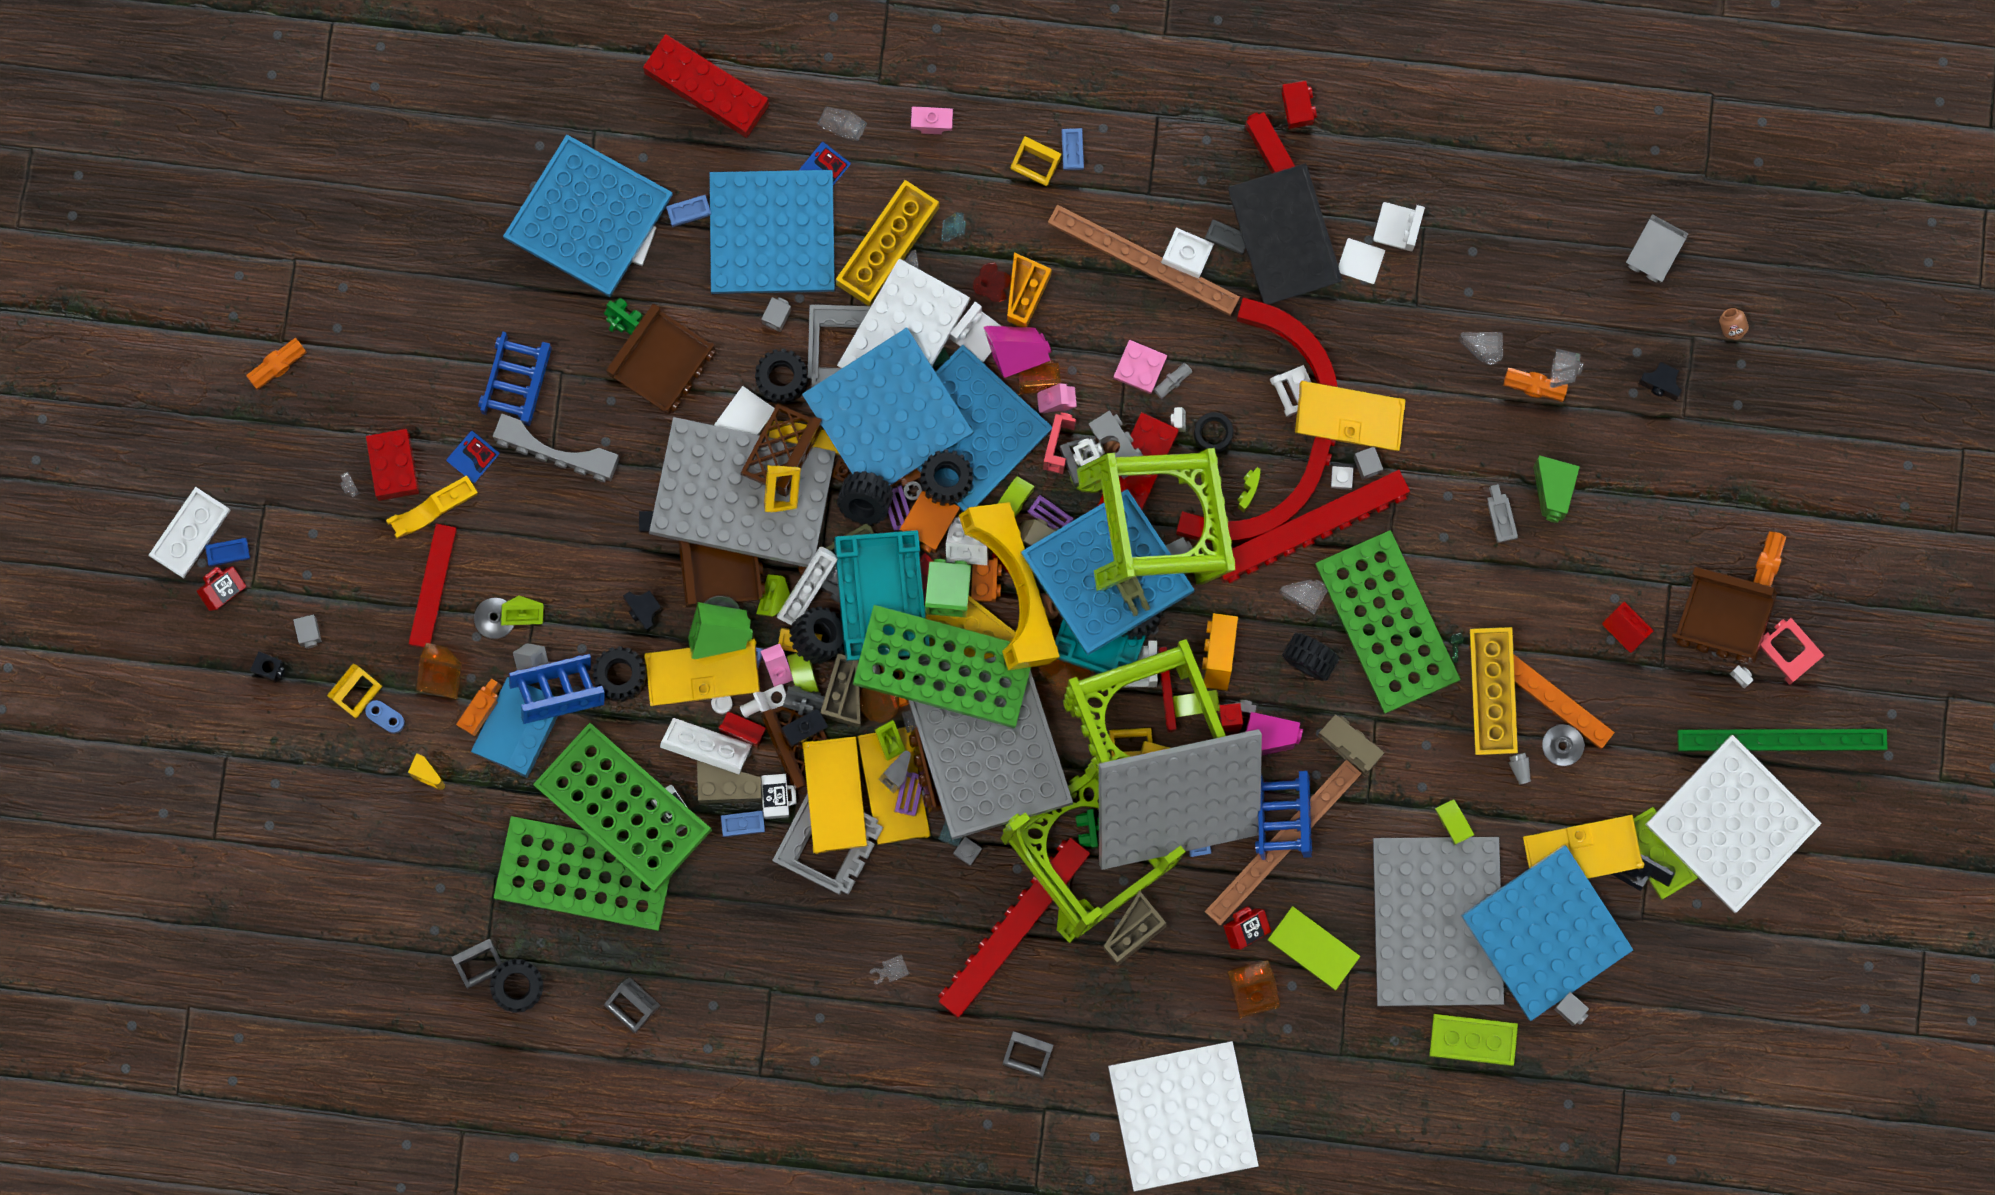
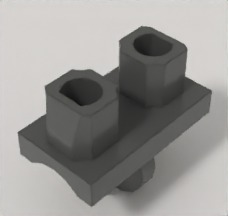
[783,685,825,716]

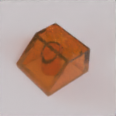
[1017,361,1061,395]
[1227,960,1280,1018]

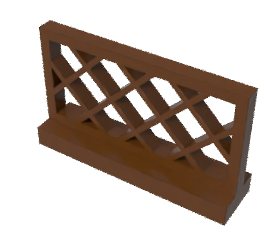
[741,404,823,497]
[761,705,827,791]

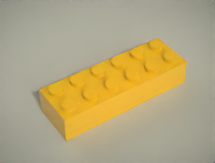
[836,180,939,306]
[1470,627,1518,755]

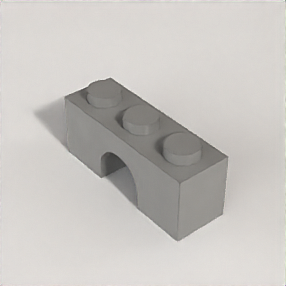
[1089,410,1143,479]

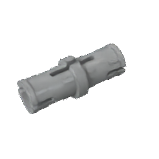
[1153,363,1192,399]

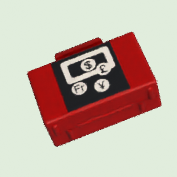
[197,567,246,611]
[1223,906,1271,950]

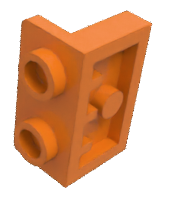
[971,558,1002,602]

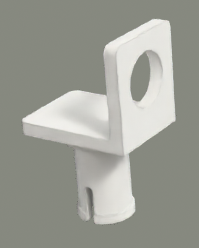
[740,684,786,718]

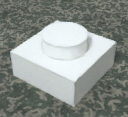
[1171,407,1186,432]
[1331,466,1353,489]
[1730,665,1753,689]

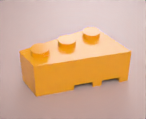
[1007,252,1052,327]
[1202,613,1238,691]

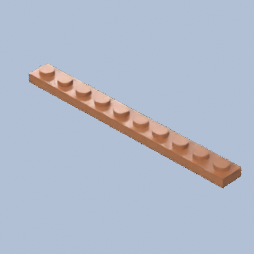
[1048,205,1240,316]
[1205,759,1362,926]

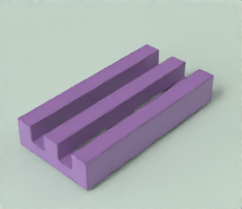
[888,486,910,532]
[1028,495,1073,530]
[894,771,922,817]

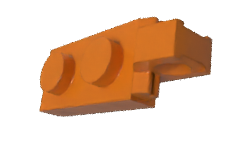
[456,679,502,736]

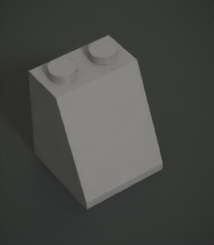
[1626,214,1688,282]

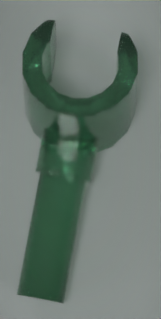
[1450,633,1464,663]

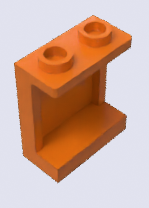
[899,491,960,553]

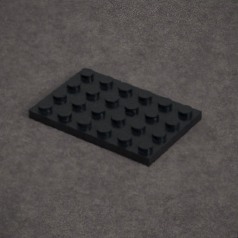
[1227,163,1343,304]

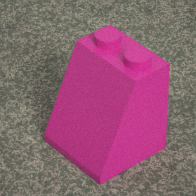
[983,326,1051,378]
[1246,712,1303,756]

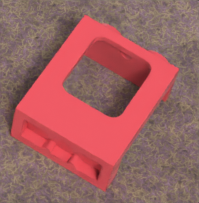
[1043,413,1076,474]
[1759,618,1824,685]

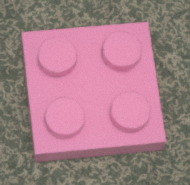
[1113,340,1167,394]

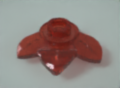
[973,262,1011,302]

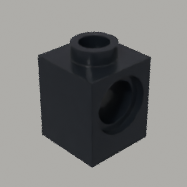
[250,651,285,683]

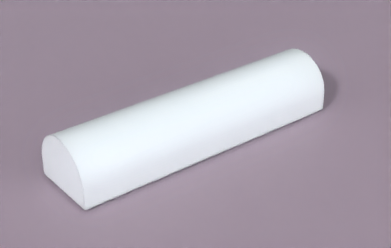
[777,547,838,625]

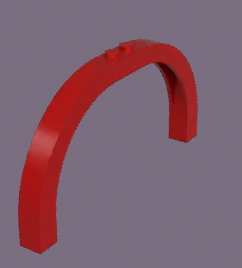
[1176,297,1338,544]

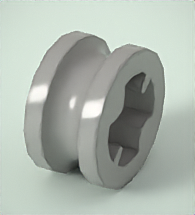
[904,481,922,500]

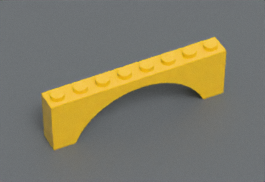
[959,502,1060,671]

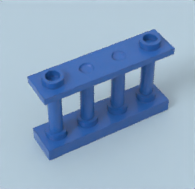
[478,332,552,426]
[509,654,605,724]
[1255,771,1312,860]

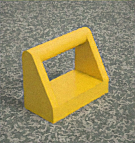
[1010,136,1062,186]
[764,465,801,512]
[327,663,382,719]
[1109,728,1153,760]
[408,753,445,790]

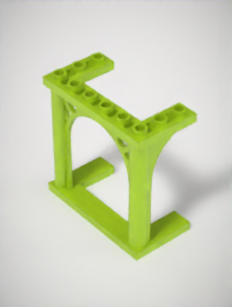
[1077,448,1235,591]
[1063,639,1226,773]
[1000,752,1186,938]

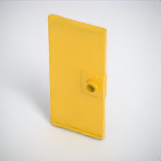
[1295,380,1405,451]
[644,639,760,706]
[857,726,931,845]
[802,737,867,854]
[1523,815,1644,879]

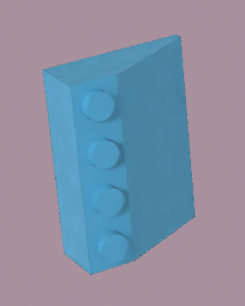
[471,677,558,778]

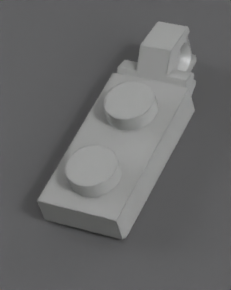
[1487,484,1518,543]

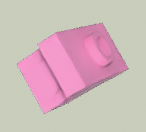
[911,107,953,135]
[1037,383,1077,413]
[761,644,793,687]

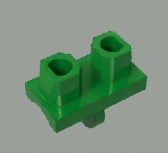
[604,298,643,335]
[1076,809,1099,850]

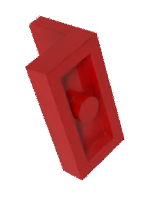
[1602,602,1653,653]
[719,712,766,748]

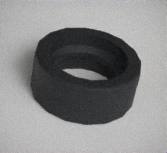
[1194,412,1234,453]

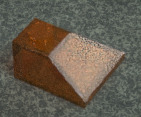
[416,643,462,699]
[1037,659,1092,700]

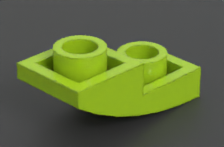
[1237,467,1260,512]
[998,476,1034,517]
[787,653,819,693]
[1173,690,1219,717]
[1435,799,1474,845]

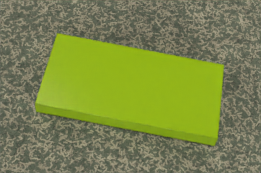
[1634,807,1698,900]
[1267,906,1360,990]
[1429,1014,1518,1066]

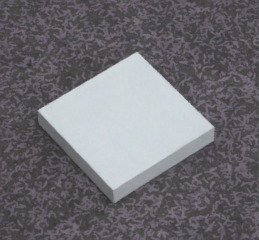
[1161,228,1214,279]

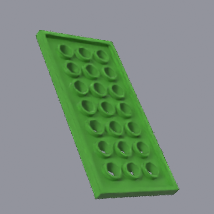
[1315,530,1461,714]
[853,605,1031,728]
[533,723,712,893]
[494,816,673,931]

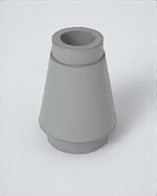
[1508,752,1531,785]

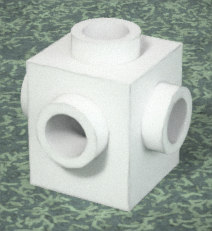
[1073,438,1105,466]

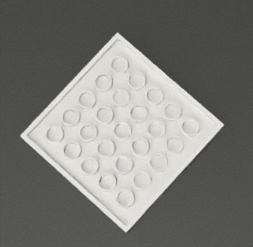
[1645,735,1822,913]
[1108,1041,1258,1191]

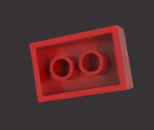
[366,429,419,501]

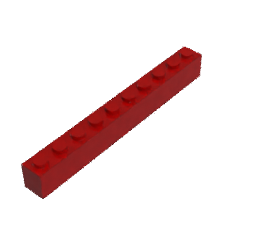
[1220,470,1410,584]
[938,838,1090,1019]

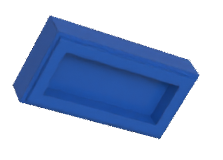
[205,538,250,567]

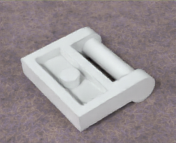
[1270,365,1312,417]

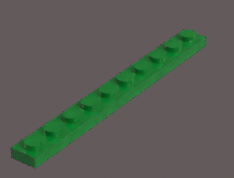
[1677,729,1888,752]

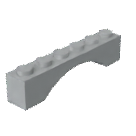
[493,414,620,482]

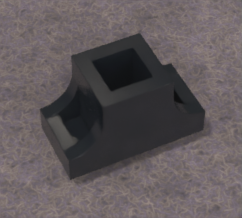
[1638,362,1682,401]
[623,590,662,633]
[781,709,828,747]

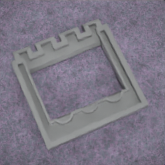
[808,305,871,387]
[772,793,884,895]

